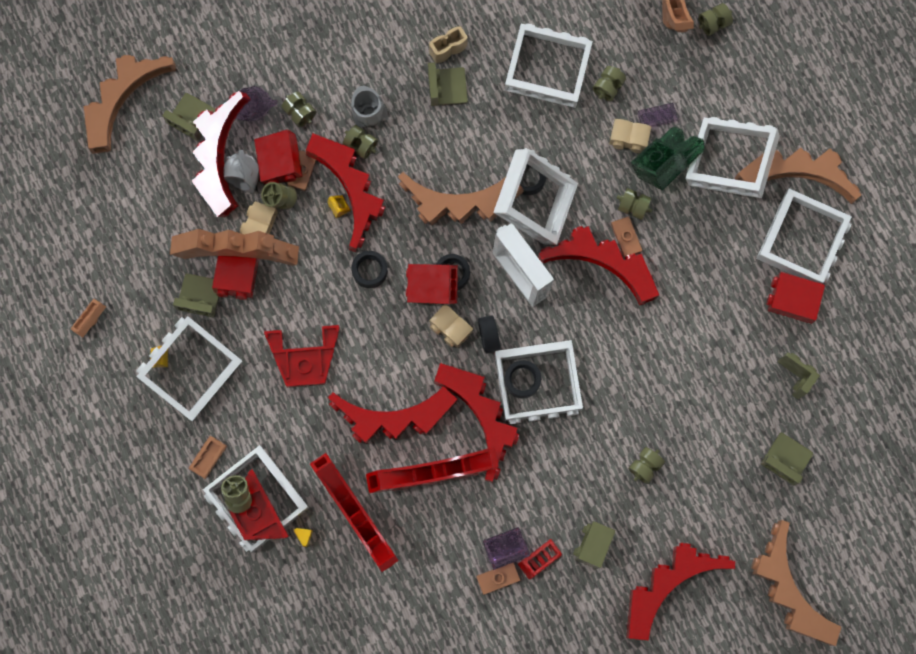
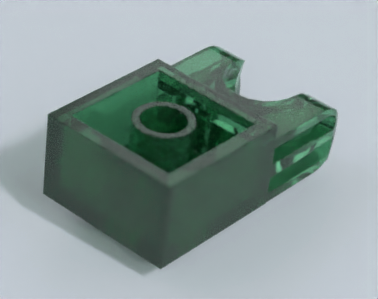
[630,127,705,191]

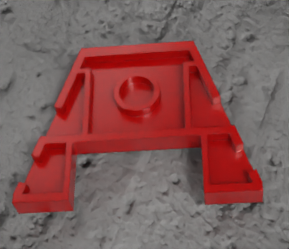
[264,325,340,388]

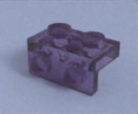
[483,527,530,570]

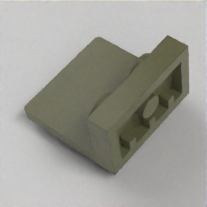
[428,62,468,106]
[162,93,216,141]
[173,273,219,318]
[777,352,820,399]
[760,432,813,486]

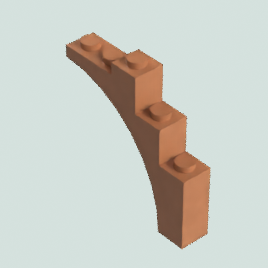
[662,0,694,32]
[83,55,176,154]
[735,148,862,204]
[398,172,524,225]
[170,229,299,266]
[751,520,841,646]

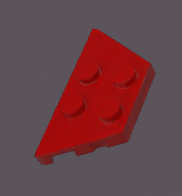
[229,469,289,540]

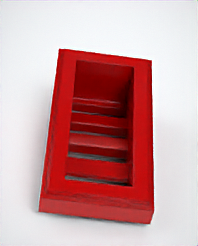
[518,539,562,580]

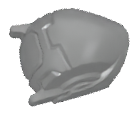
[351,86,389,127]
[224,150,259,193]

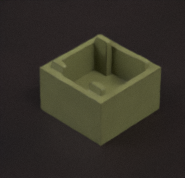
[573,521,616,569]

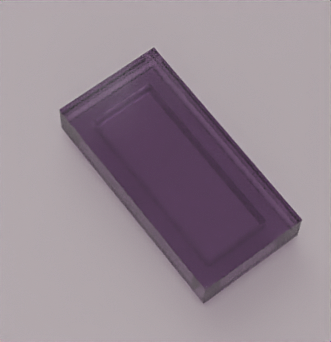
[637,103,678,127]

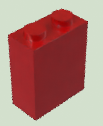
[254,129,303,184]
[212,256,259,300]
[406,264,458,304]
[766,272,825,324]

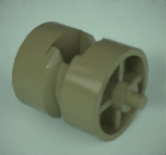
[698,3,733,36]
[592,66,626,101]
[281,92,317,127]
[343,124,378,160]
[261,182,297,210]
[617,188,652,220]
[628,447,665,484]
[221,475,252,513]

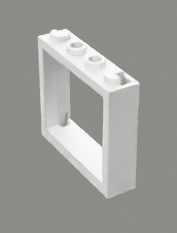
[504,24,593,108]
[685,117,780,198]
[493,148,578,245]
[756,189,852,284]
[493,223,554,307]
[136,316,242,421]
[495,340,583,424]
[203,445,309,553]

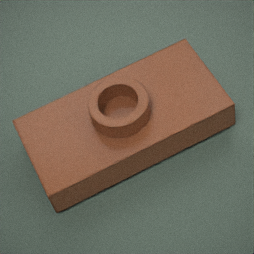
[287,150,316,191]
[611,216,642,258]
[70,299,106,338]
[188,436,227,479]
[476,562,520,595]

